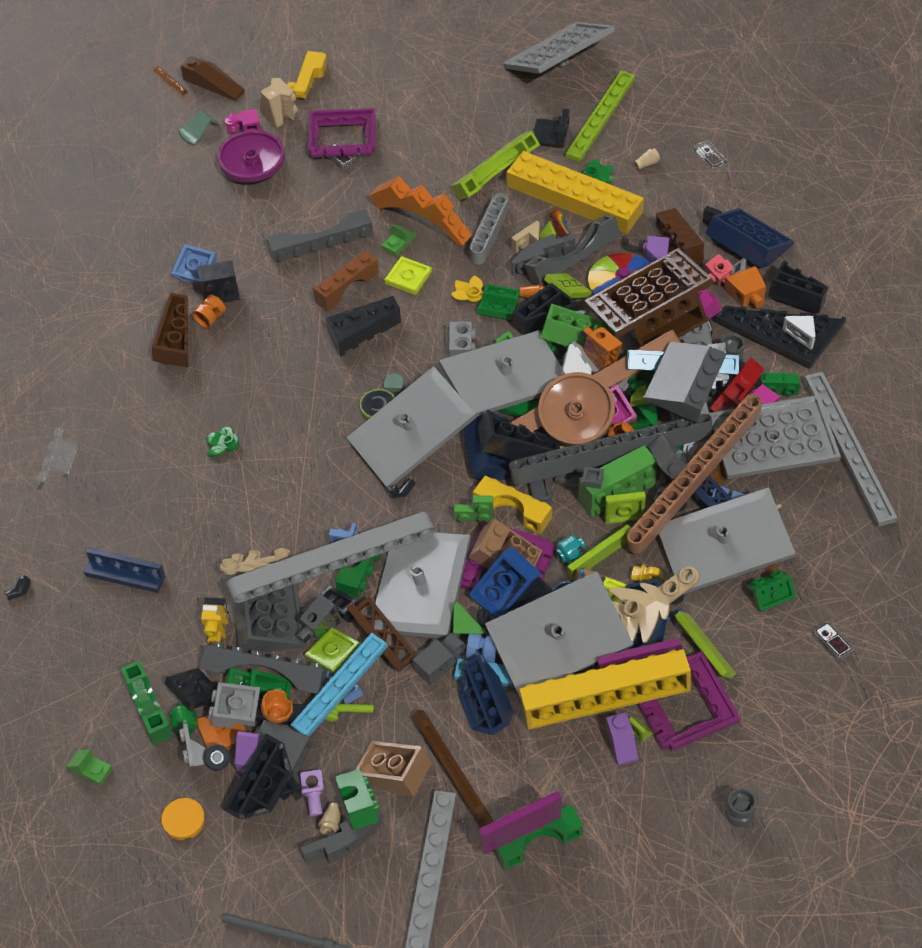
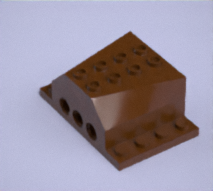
[585,248,714,348]

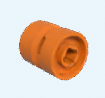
[192,295,226,329]

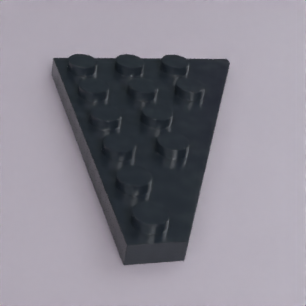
[715,305,847,368]

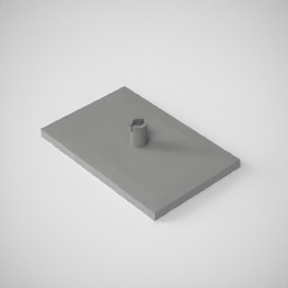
[503,22,615,74]
[439,331,562,416]
[346,366,477,488]
[709,395,841,479]
[659,487,796,594]
[370,533,471,639]
[485,571,633,699]

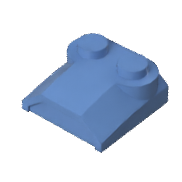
[171,244,217,285]

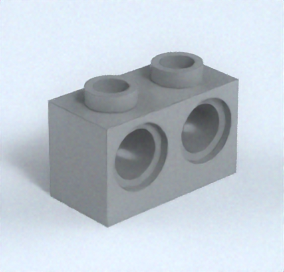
[449,322,475,357]

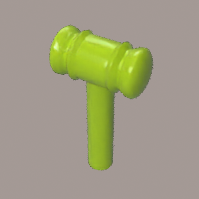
[325,702,374,722]

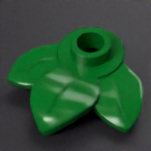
[583,159,614,183]
[205,427,239,456]

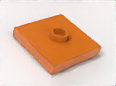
[198,714,246,750]

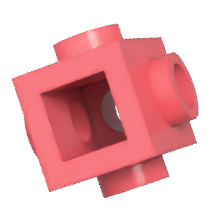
[704,254,733,286]

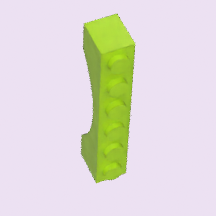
[451,130,540,201]

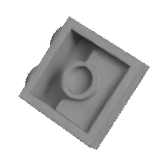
[208,682,260,729]

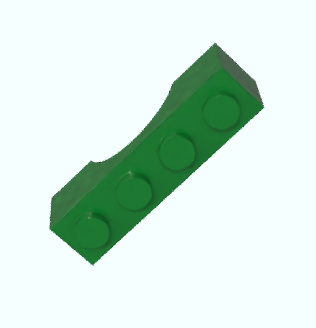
[121,660,173,746]
[494,804,584,870]

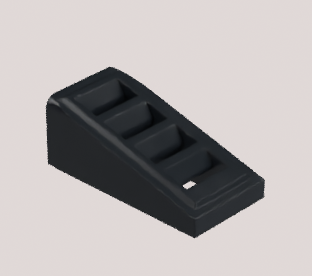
[322,585,359,623]

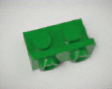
[760,372,800,396]
[747,570,796,612]

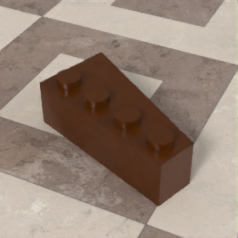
[655,208,704,268]
[152,292,188,367]

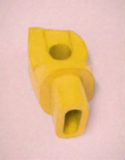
[631,564,664,582]

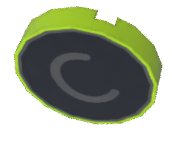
[360,389,395,419]

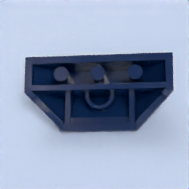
[459,654,513,735]

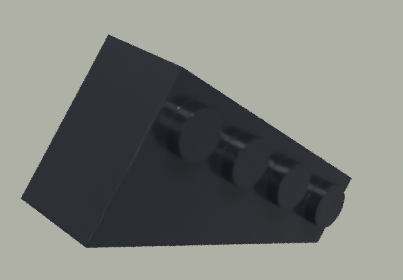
[326,296,401,357]
[478,410,560,460]

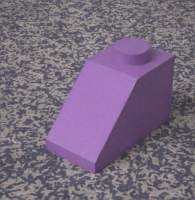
[643,236,669,263]
[605,712,638,766]
[235,731,261,776]

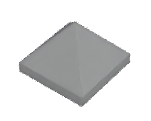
[732,258,746,275]

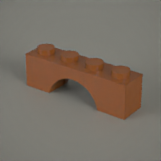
[313,250,379,312]

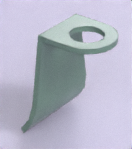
[179,110,219,145]

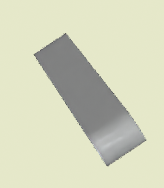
[470,193,508,265]

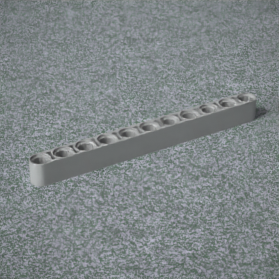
[226,512,436,603]

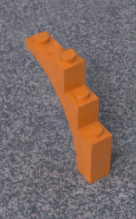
[369,176,472,247]

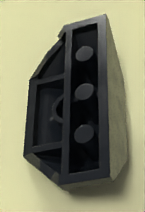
[223,733,293,820]

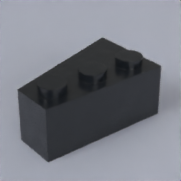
[768,260,829,314]
[512,283,577,335]

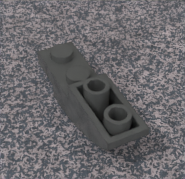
[512,234,575,276]
[301,809,383,864]

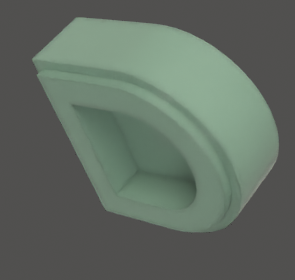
[384,374,403,392]

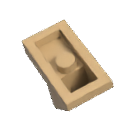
[511,221,539,253]

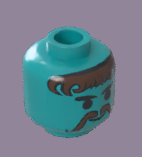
[555,535,586,564]

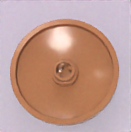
[538,372,615,446]

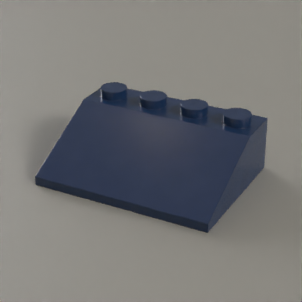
[705,208,795,268]

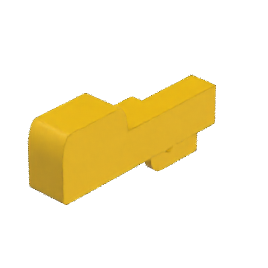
[287,51,327,99]

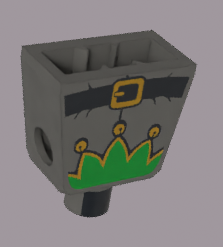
[297,594,343,643]

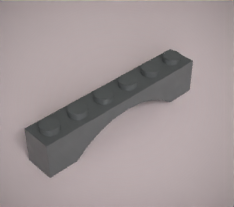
[267,209,373,263]
[524,215,621,286]
[200,642,328,694]

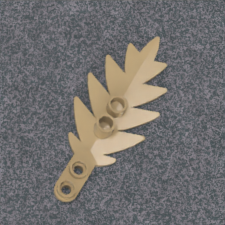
[609,566,700,651]

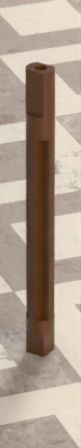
[411,710,494,828]

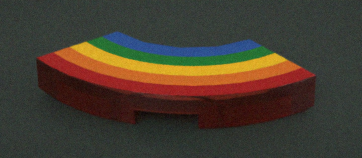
[549,208,571,237]

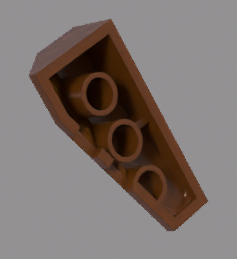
[180,56,245,101]

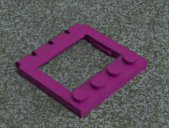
[308,108,376,158]
[460,520,556,591]
[638,651,741,751]

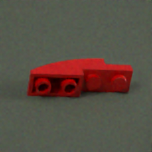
[708,357,765,413]

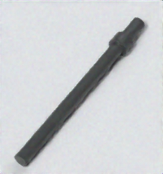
[222,914,351,948]

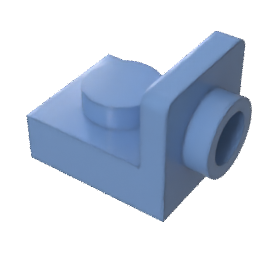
[329,523,360,544]

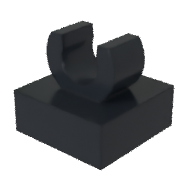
[280,776,303,801]

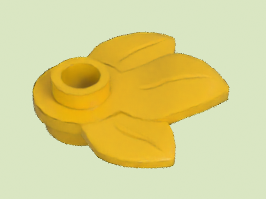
[451,275,483,302]

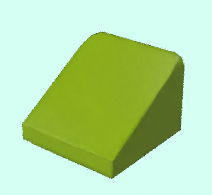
[539,221,556,239]
[629,717,653,742]

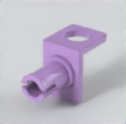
[300,770,325,817]

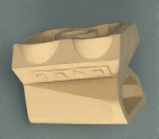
[260,78,298,128]

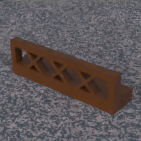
[347,596,416,672]

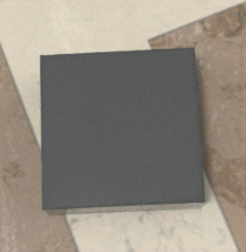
[581,466,604,489]

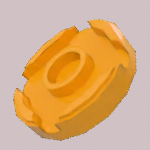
[161,798,205,840]

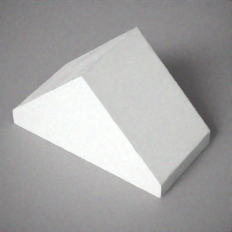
[783,316,815,350]

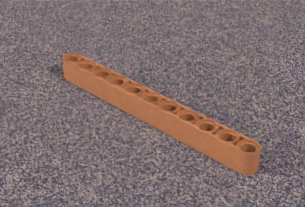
[511,330,681,433]
[627,394,762,554]

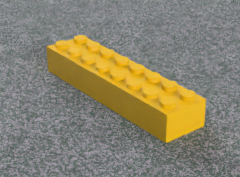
[507,151,644,234]
[519,649,691,730]

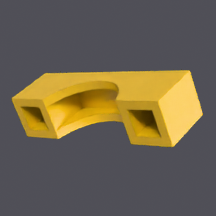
[473,476,552,535]

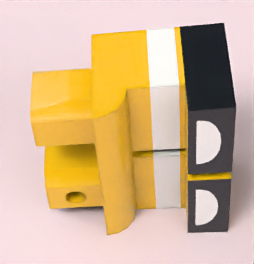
[201,597,230,645]

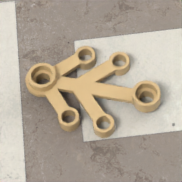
[220,548,290,575]

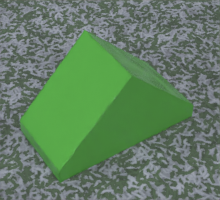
[453,602,485,634]

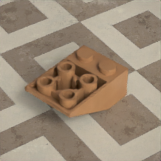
[469,519,542,569]

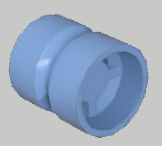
[466,633,498,663]

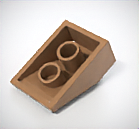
[355,741,433,797]

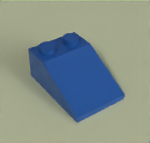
[469,546,541,619]

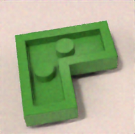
[454,495,494,522]

